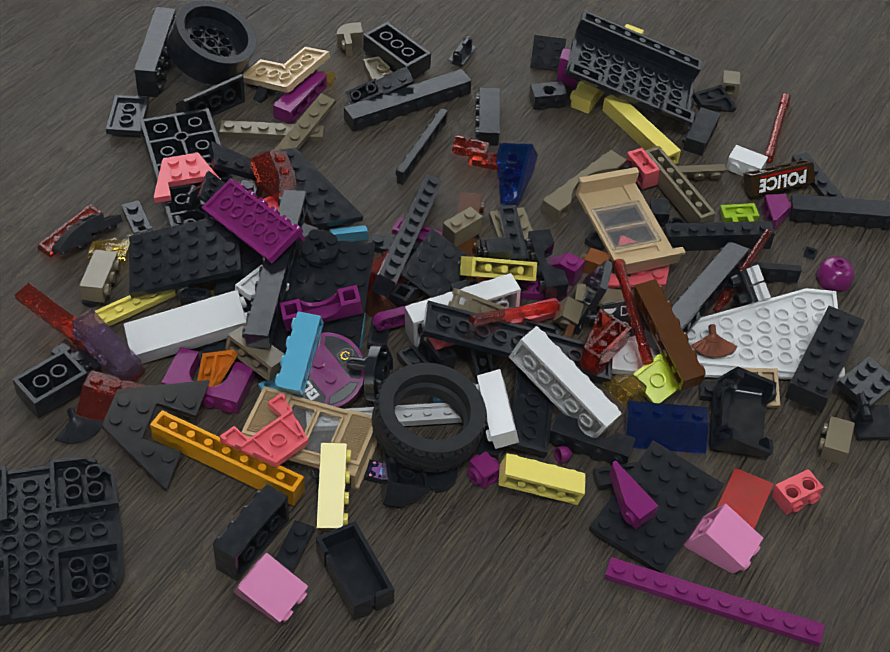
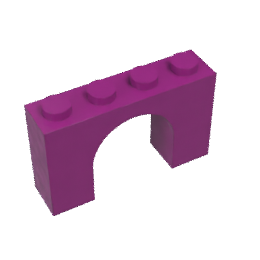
[161,347,256,414]

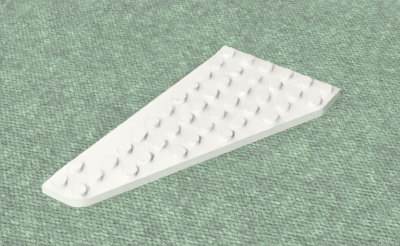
[612,288,845,381]

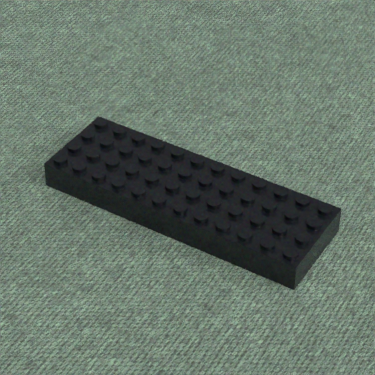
[140,108,233,227]

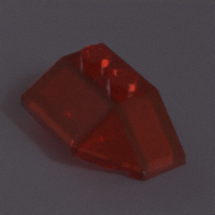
[249,151,296,203]

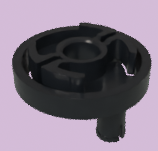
[347,343,393,403]

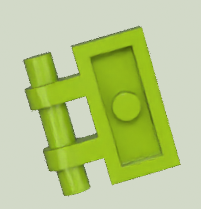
[719,203,759,222]

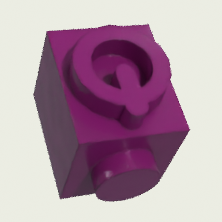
[466,451,500,490]

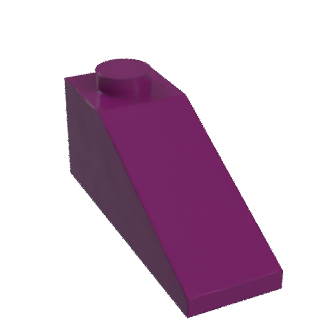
[609,461,658,529]

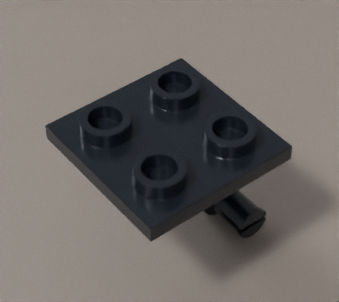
[530,35,566,71]
[184,170,225,209]
[848,392,890,440]

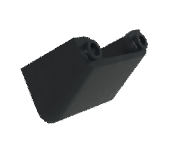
[709,366,777,458]

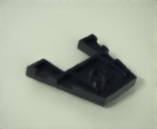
[574,260,613,335]

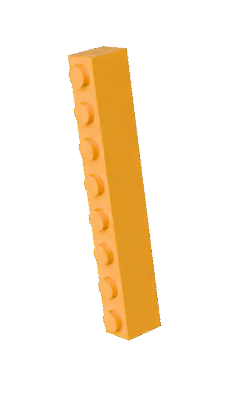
[150,410,305,506]

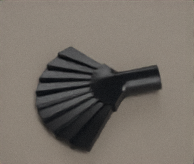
[55,408,103,444]

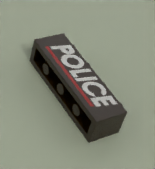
[743,159,815,198]

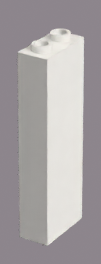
[124,290,247,366]

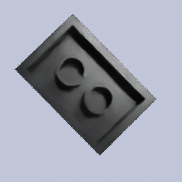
[12,349,91,419]

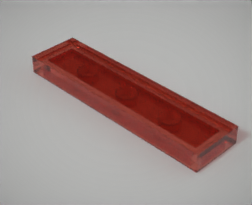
[37,204,104,258]

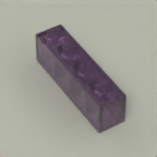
[72,309,142,384]

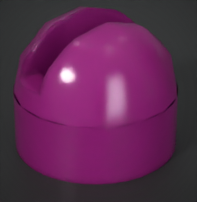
[554,446,572,463]

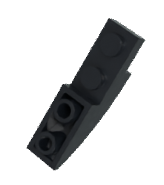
[345,66,414,104]
[52,213,123,255]

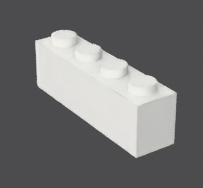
[475,369,519,449]

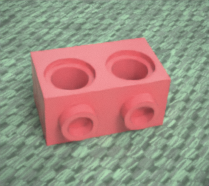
[626,148,660,189]
[771,469,824,515]

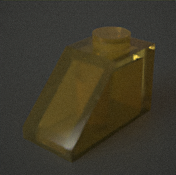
[602,374,647,410]

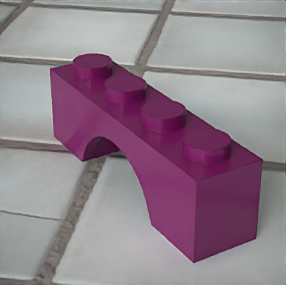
[280,285,363,331]

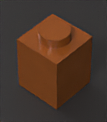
[582,248,611,274]

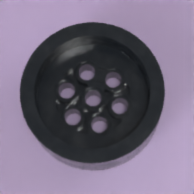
[166,0,256,85]

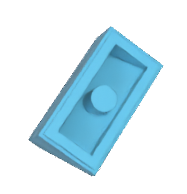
[330,225,368,241]

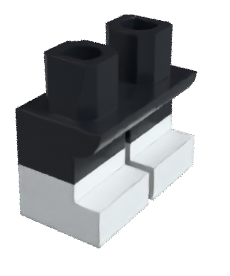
[726,265,771,306]

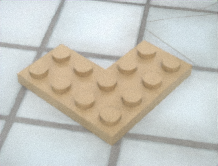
[242,47,331,93]

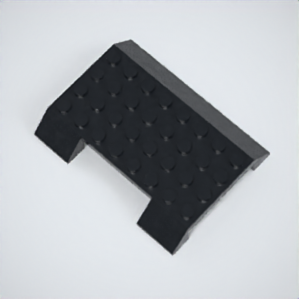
[564,10,702,126]

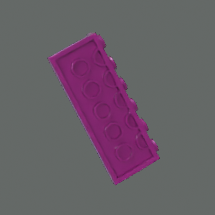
[202,178,306,264]

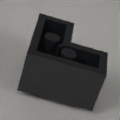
[477,237,511,260]

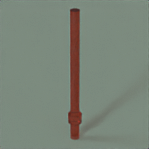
[713,229,772,313]

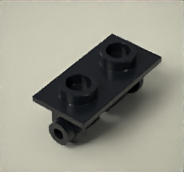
[448,36,476,66]

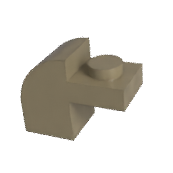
[337,22,363,57]

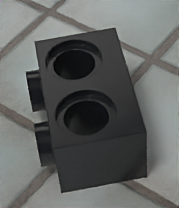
[418,334,457,369]

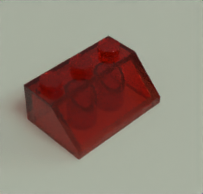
[76,370,147,421]

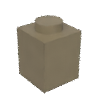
[721,70,740,97]
[553,296,584,329]

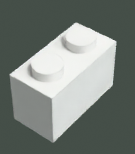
[726,145,768,176]

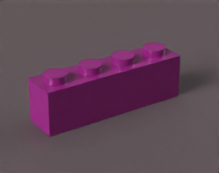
[273,70,327,124]

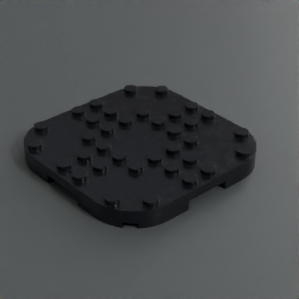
[0,456,125,625]

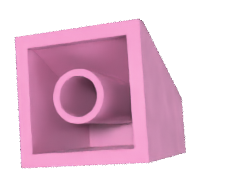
[684,503,763,574]
[233,552,308,624]

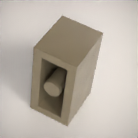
[442,206,483,247]
[818,416,855,465]

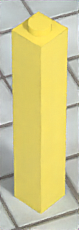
[602,95,681,164]

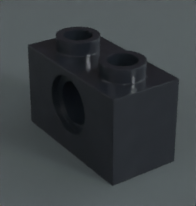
[529,81,567,110]

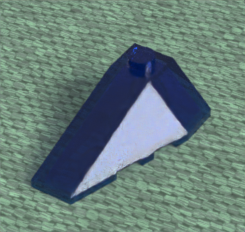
[496,143,538,206]

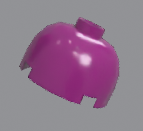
[816,257,855,292]

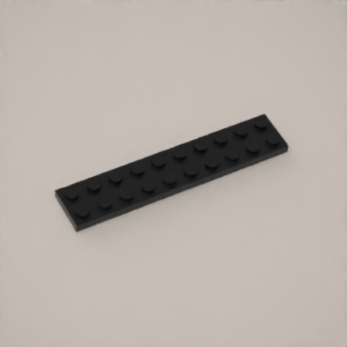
[422,300,613,384]

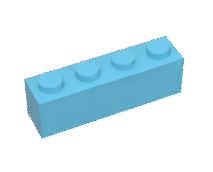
[275,311,324,397]

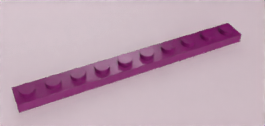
[605,557,825,647]

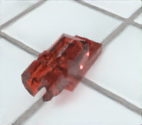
[452,135,506,171]

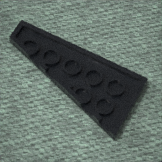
[278,147,363,229]

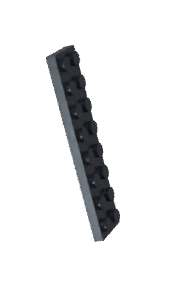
[507,318,560,457]

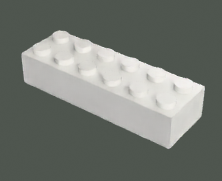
[405,273,521,347]
[509,326,622,439]

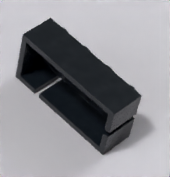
[316,521,395,620]

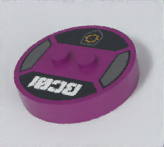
[294,332,364,409]

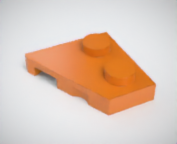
[197,350,238,387]

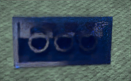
[624,401,709,454]

